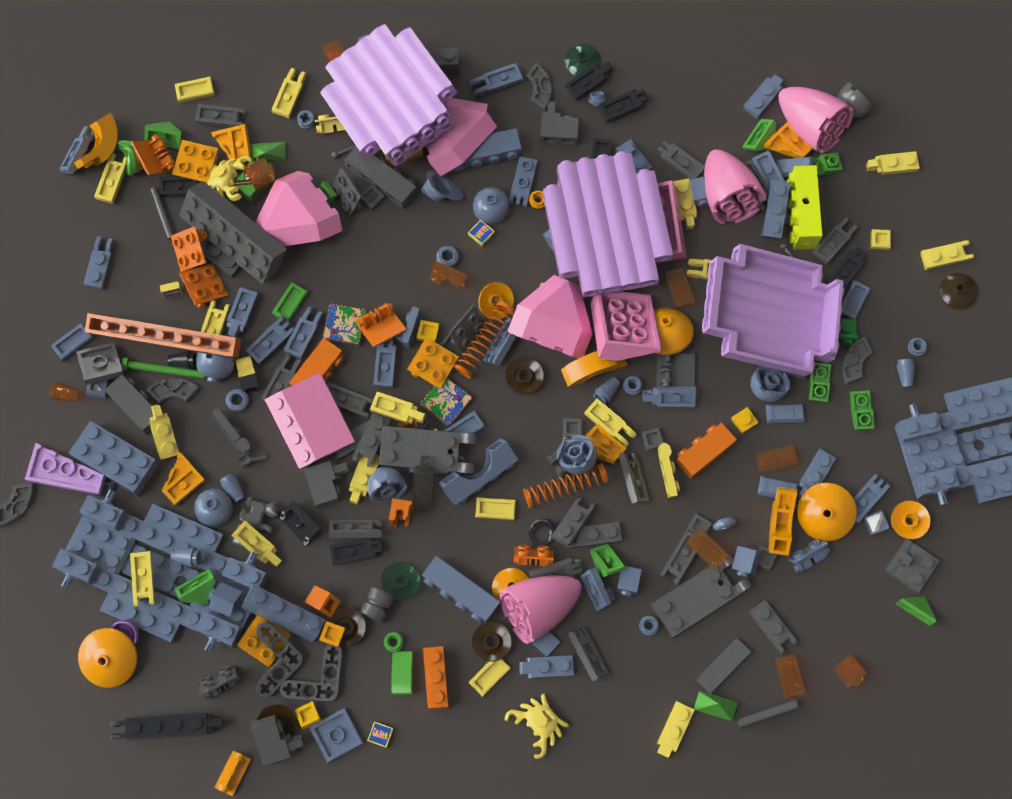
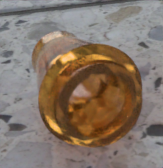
[49,381,79,401]

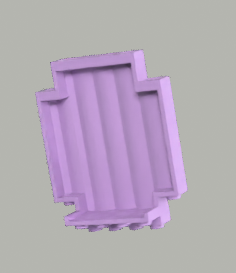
[320,24,457,167]
[543,151,673,297]
[702,244,844,376]

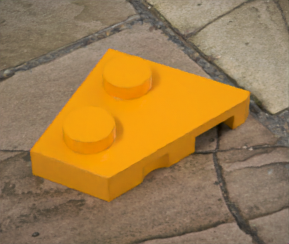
[764,122,813,158]
[211,124,252,163]
[586,424,627,464]
[162,452,205,506]

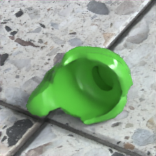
[118,140,143,176]

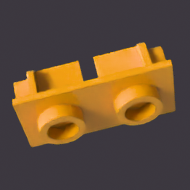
[214,751,251,796]

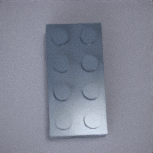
[69,421,159,497]

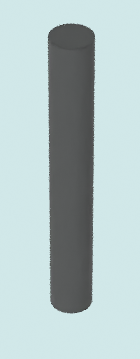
[150,187,174,240]

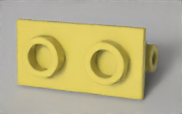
[315,114,345,134]

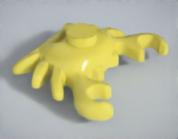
[207,156,253,201]
[505,694,569,759]

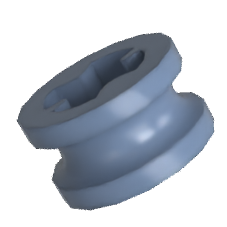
[297,110,314,129]

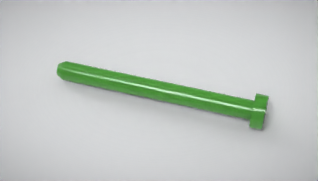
[121,357,206,379]

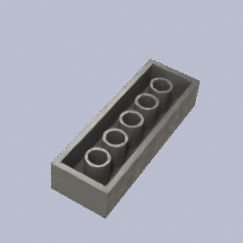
[179,181,287,284]

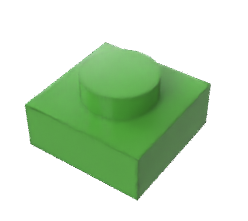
[318,181,337,205]

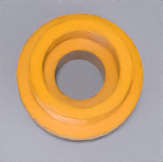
[529,191,545,209]

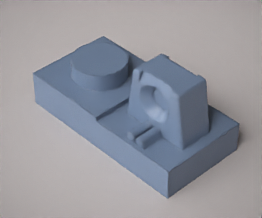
[615,139,652,173]
[393,306,422,349]
[580,567,616,612]

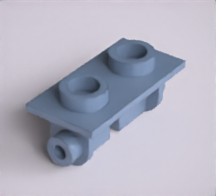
[788,540,830,573]

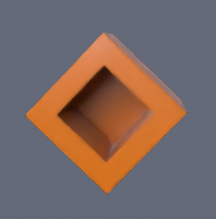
[305,586,341,618]

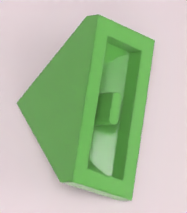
[742,119,776,151]
[144,122,182,149]
[250,142,286,162]
[590,544,625,578]
[175,569,216,605]
[896,596,936,626]
[694,690,738,721]

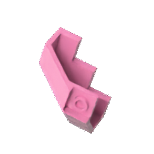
[424,98,497,177]
[255,171,342,246]
[508,275,593,359]

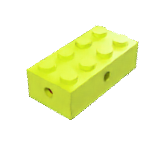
[786,165,822,250]

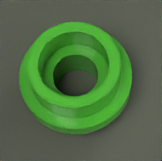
[384,632,404,652]

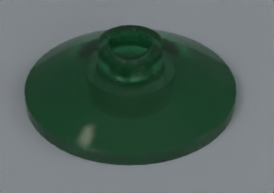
[565,44,601,77]
[381,562,420,600]

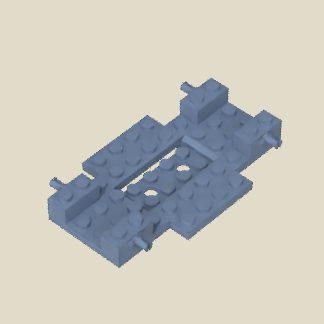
[894,377,1012,505]
[52,490,269,653]

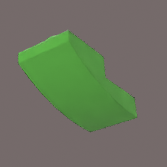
[813,153,843,177]
[808,363,831,402]
[850,390,874,430]
[392,651,414,695]

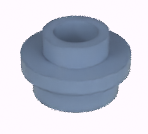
[588,91,607,106]
[908,338,927,357]
[623,376,642,395]
[639,616,659,636]

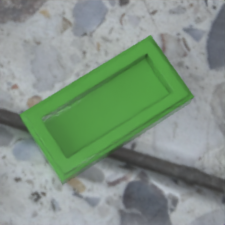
[272,282,308,322]

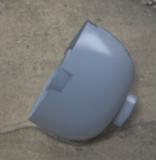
[473,187,510,226]
[196,352,236,382]
[750,366,790,402]
[557,435,597,475]
[367,467,407,504]
[194,488,234,528]

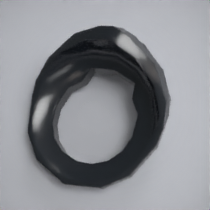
[529,519,555,546]

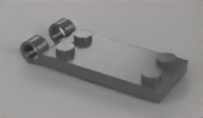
[379,426,477,473]
[651,553,753,638]

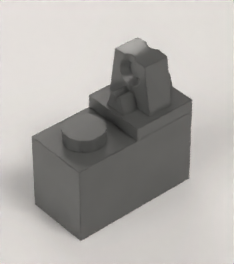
[540,102,579,146]
[304,461,349,509]
[251,715,304,766]

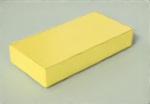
[175,77,215,103]
[475,498,516,520]
[468,659,511,697]

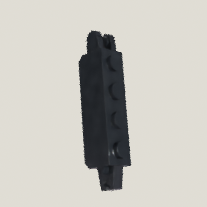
[111,712,224,740]

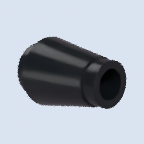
[167,351,197,370]

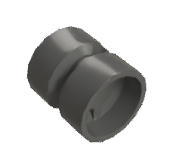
[360,587,395,624]

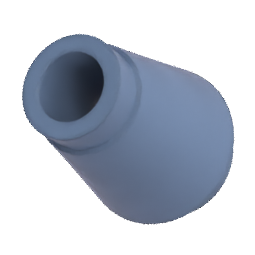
[896,359,915,387]
[593,377,620,404]
[219,473,245,503]
[170,548,202,568]

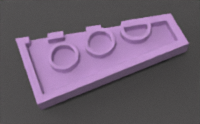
[25,443,106,496]

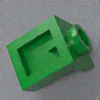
[838,319,858,346]

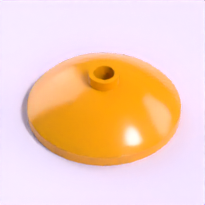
[653,308,694,355]
[797,483,857,541]
[78,628,138,688]

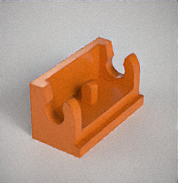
[389,499,414,528]

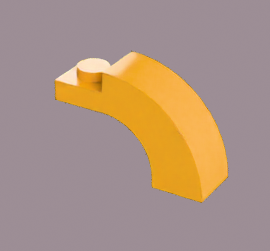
[74,112,117,169]
[561,351,628,387]
[769,487,797,556]

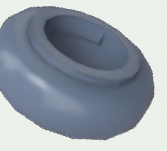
[436,246,459,268]
[225,389,249,412]
[713,517,736,532]

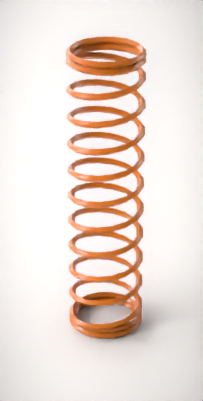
[454,301,515,378]
[523,463,608,509]

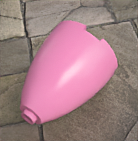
[778,87,854,153]
[704,149,766,224]
[500,575,582,644]

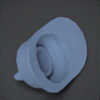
[421,171,463,201]

